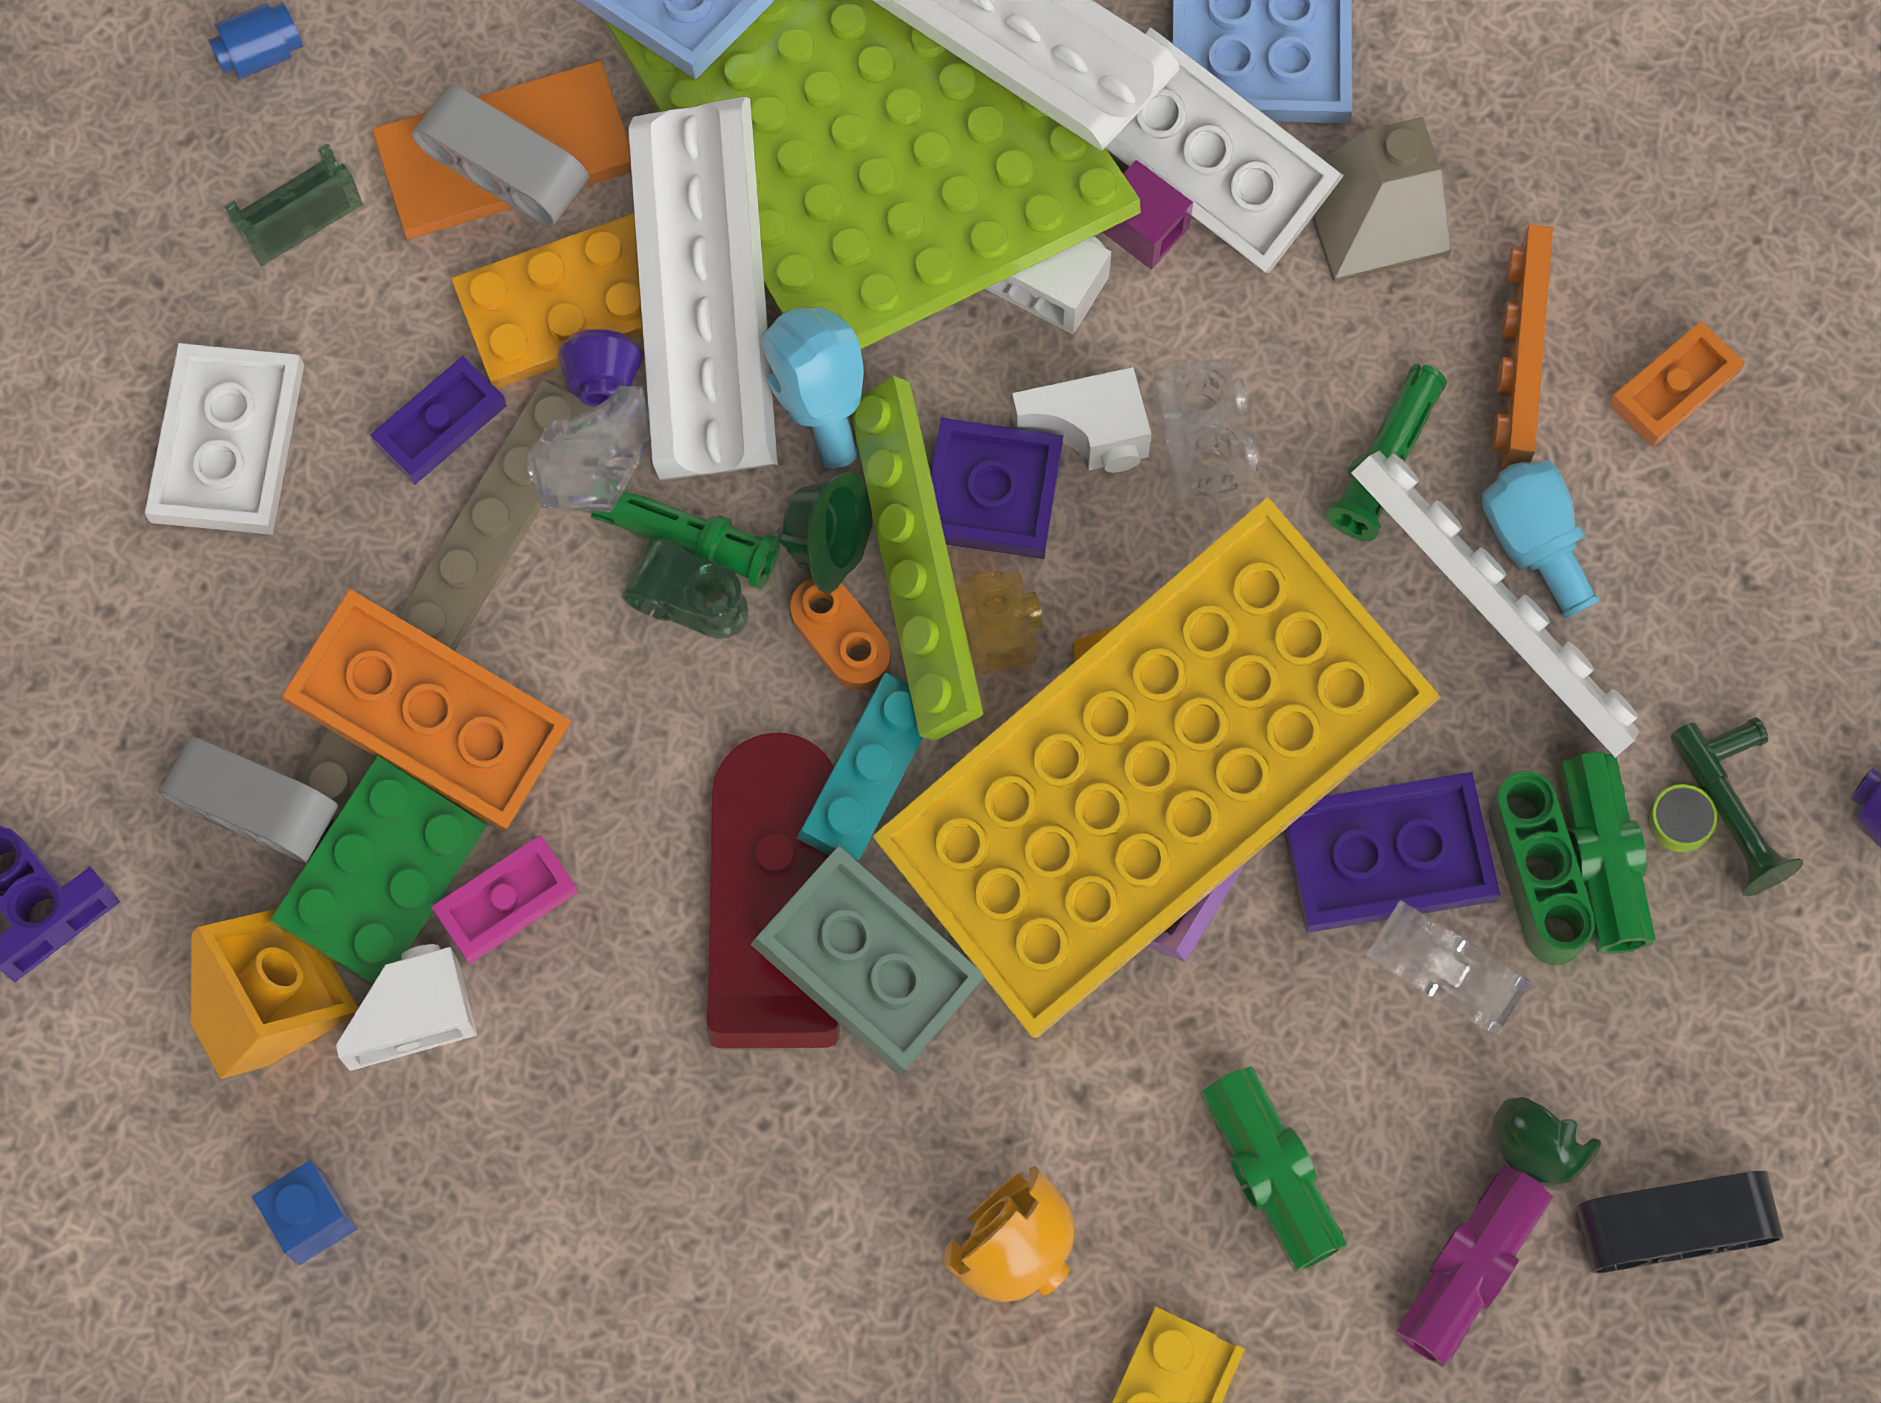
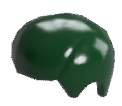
[1492,1097,1601,1186]

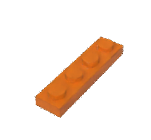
[1492,224,1553,472]

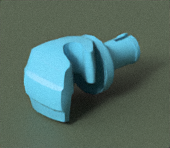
[762,307,864,469]
[1482,459,1600,619]

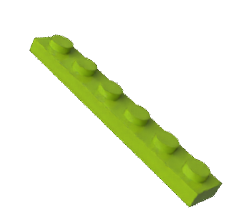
[851,376,984,741]

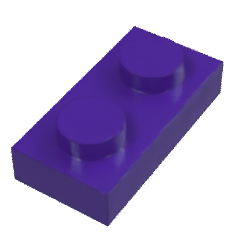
[370,356,507,485]

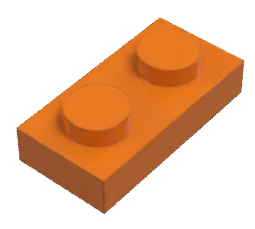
[1609,321,1745,448]

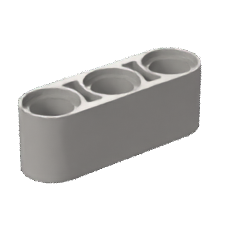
[412,85,589,227]
[158,736,338,864]

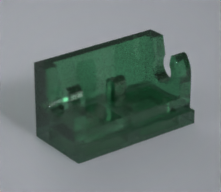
[223,143,363,267]

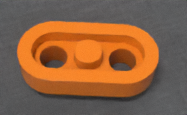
[790,578,891,690]

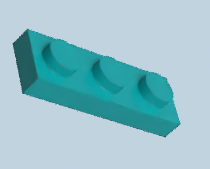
[797,672,923,862]

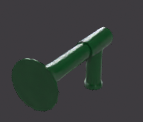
[1671,717,1803,897]

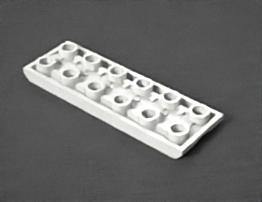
[873,0,1179,151]
[629,97,778,481]

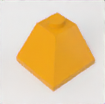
[190,909,358,1079]

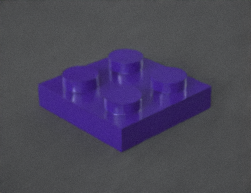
[931,418,1064,559]

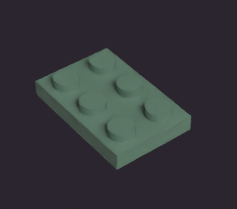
[751,846,985,1076]

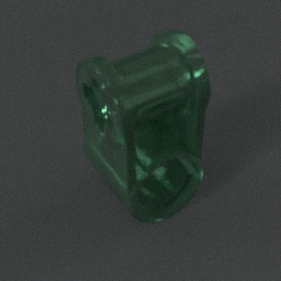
[622,539,749,639]

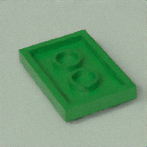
[269,756,487,986]

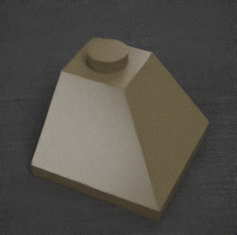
[1312,117,1451,282]

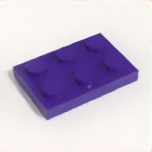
[1284,772,1501,933]

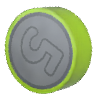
[1648,784,1718,852]

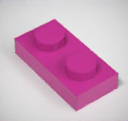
[431,835,579,965]

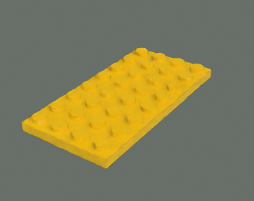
[872,497,1441,1038]

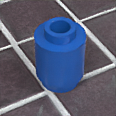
[208,2,303,80]

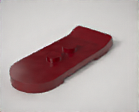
[707,733,840,1048]

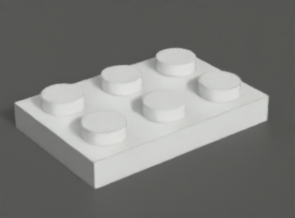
[145,343,304,535]

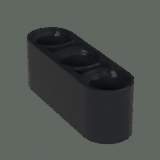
[1577,1170,1784,1274]

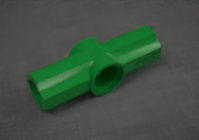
[1558,751,1656,955]
[1201,1066,1347,1273]

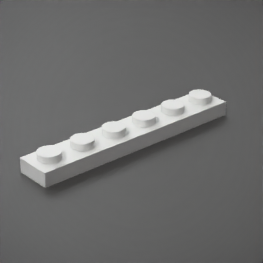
[1351,451,1640,758]

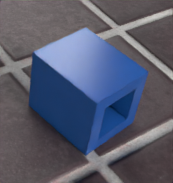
[251,1160,358,1265]

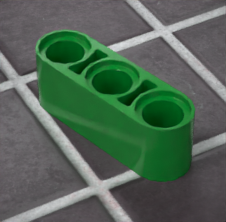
[1489,771,1595,965]

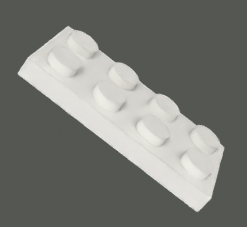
[1105,27,1344,273]

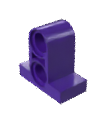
[0,826,120,983]

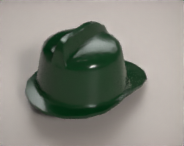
[777,472,872,594]

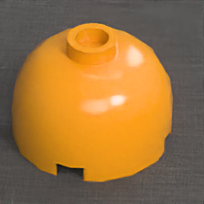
[942,1166,1076,1302]

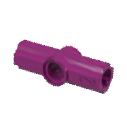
[1394,1164,1554,1367]

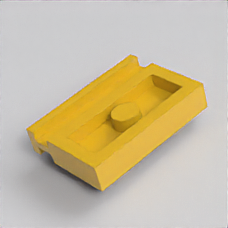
[1112,1306,1245,1403]

